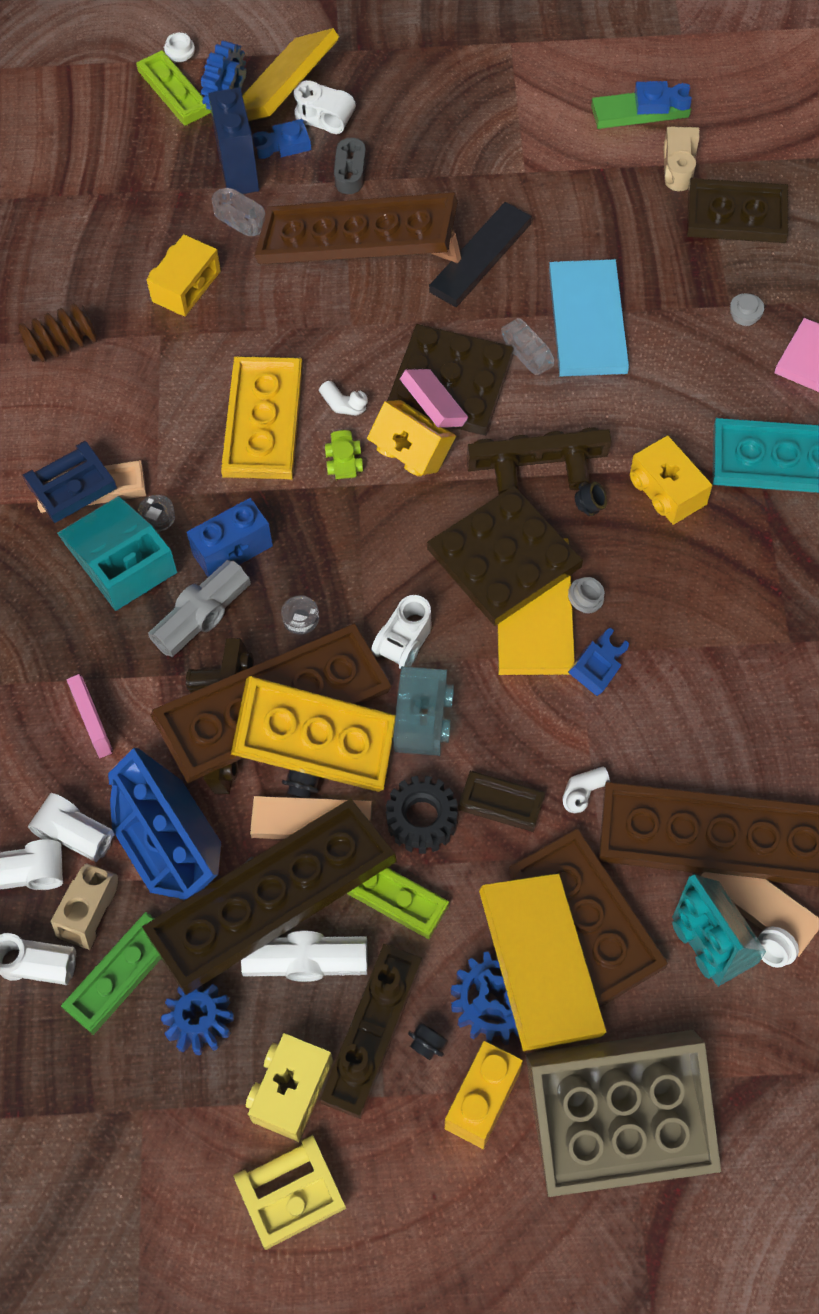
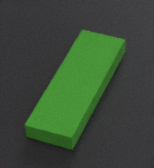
[591,93,691,129]
[61,912,161,1035]

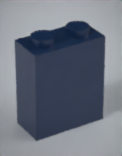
[208,87,259,197]

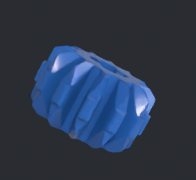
[161,984,234,1055]

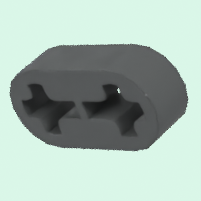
[334,138,366,194]

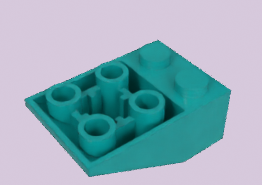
[58,496,177,611]
[672,874,766,987]

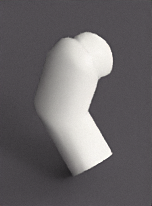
[319,381,368,416]
[562,766,610,813]

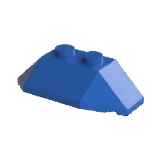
[108,748,221,900]

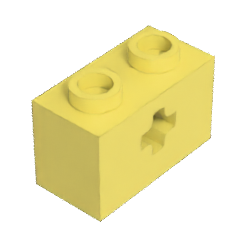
[246,1033,333,1142]

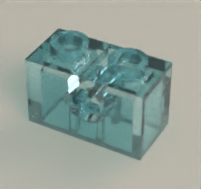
[393,666,454,756]

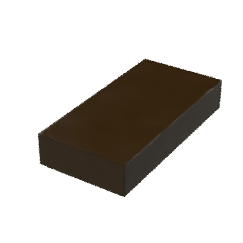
[458,770,545,832]

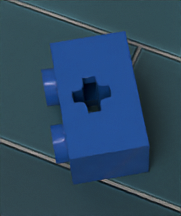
[187,498,273,577]

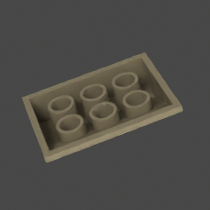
[526,1030,721,1197]

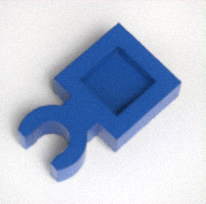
[634,81,692,114]
[252,119,311,159]
[568,628,629,696]

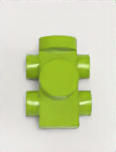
[325,430,363,479]

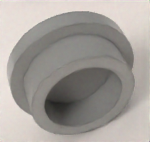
[730,293,764,326]
[568,577,605,613]

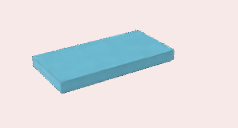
[549,259,629,377]

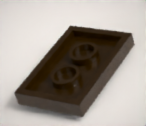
[687,178,788,243]

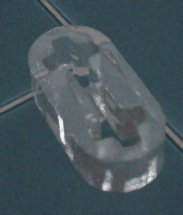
[211,188,265,236]
[501,318,554,376]

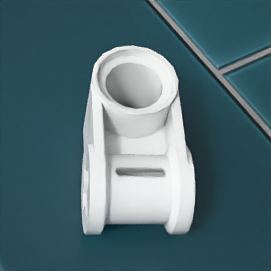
[293,81,356,134]
[371,595,432,671]

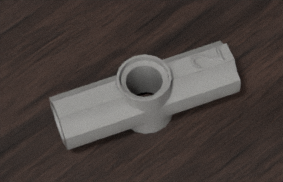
[148,560,251,657]

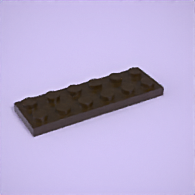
[142,798,397,996]

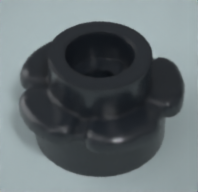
[575,481,607,516]
[282,769,319,798]
[408,1022,448,1060]

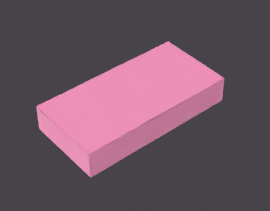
[400,369,468,428]
[66,674,113,759]

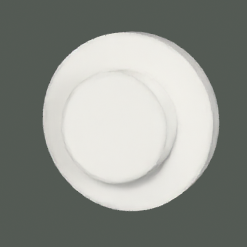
[164,32,195,62]
[758,926,799,967]

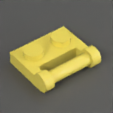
[233,1135,346,1250]

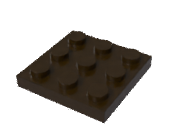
[387,324,514,436]
[427,486,583,626]

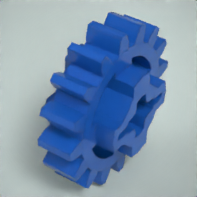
[201,40,246,110]
[451,952,519,1045]

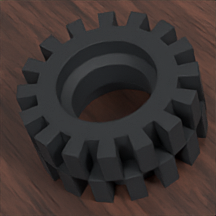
[386,776,458,854]

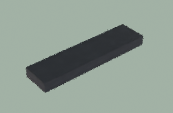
[429,202,532,308]

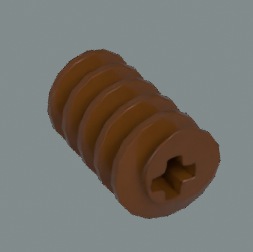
[19,303,97,362]

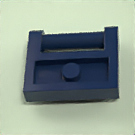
[22,441,117,523]

